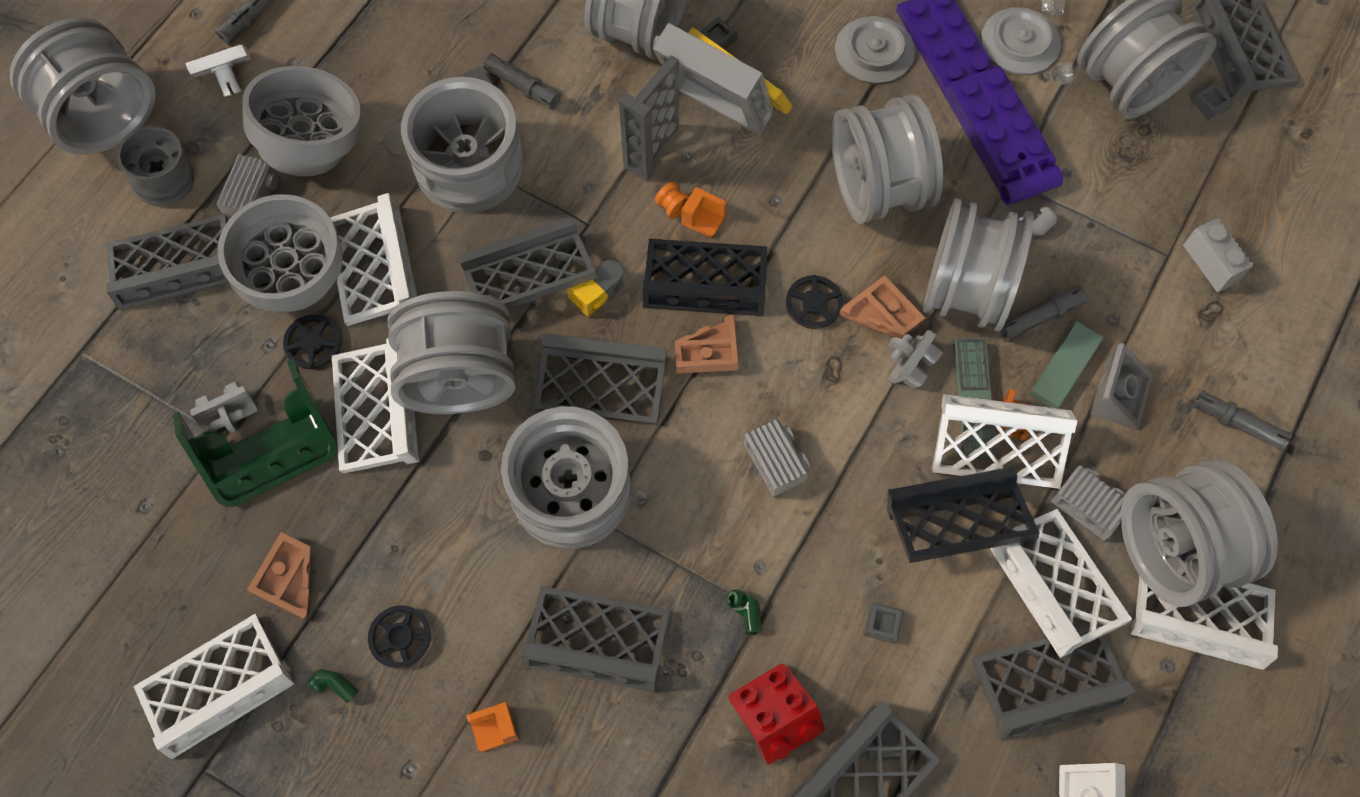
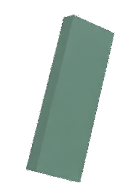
[1029,321,1104,409]

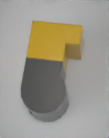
[567,260,624,317]

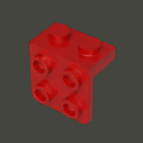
[729,664,826,765]

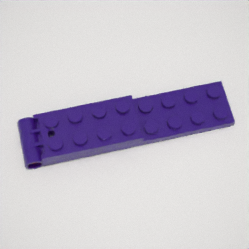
[896,0,1063,205]

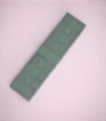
[953,338,997,458]

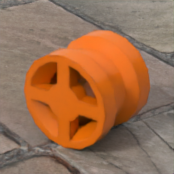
[655,181,690,219]

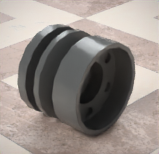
[117,126,195,206]

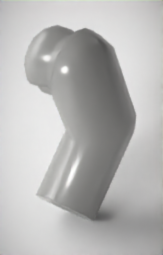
[1018,207,1057,236]

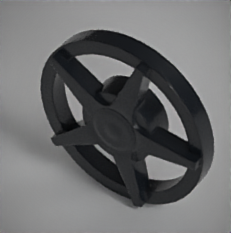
[786,275,843,329]
[283,315,342,369]
[368,605,431,669]

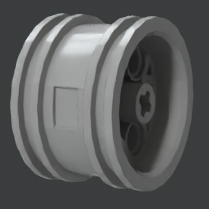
[584,0,689,60]
[1121,459,1278,607]

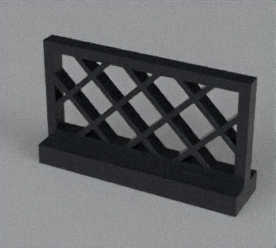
[642,239,767,316]
[887,467,1040,563]

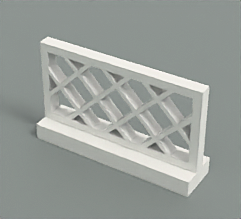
[330,193,417,326]
[332,338,419,474]
[932,394,1077,489]
[990,509,1132,658]
[1130,576,1278,670]
[133,614,294,759]

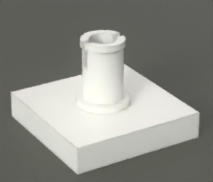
[185,44,251,97]
[1059,763,1125,797]

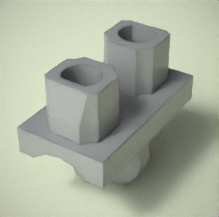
[888,330,943,388]
[190,381,258,433]

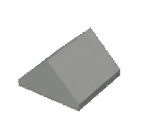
[1090,343,1153,429]

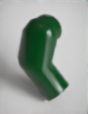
[726,589,762,634]
[308,669,359,703]

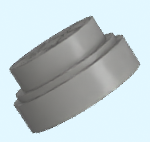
[242,66,360,176]
[218,194,343,312]

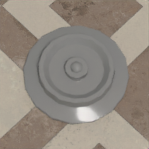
[981,7,1061,75]
[834,16,915,85]

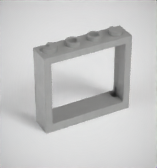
[653,23,775,136]

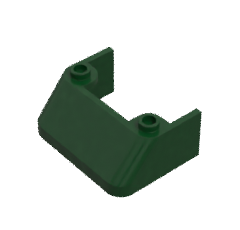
[173,358,337,507]

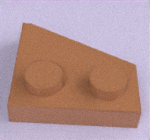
[840,275,925,339]
[675,314,738,374]
[247,532,312,620]

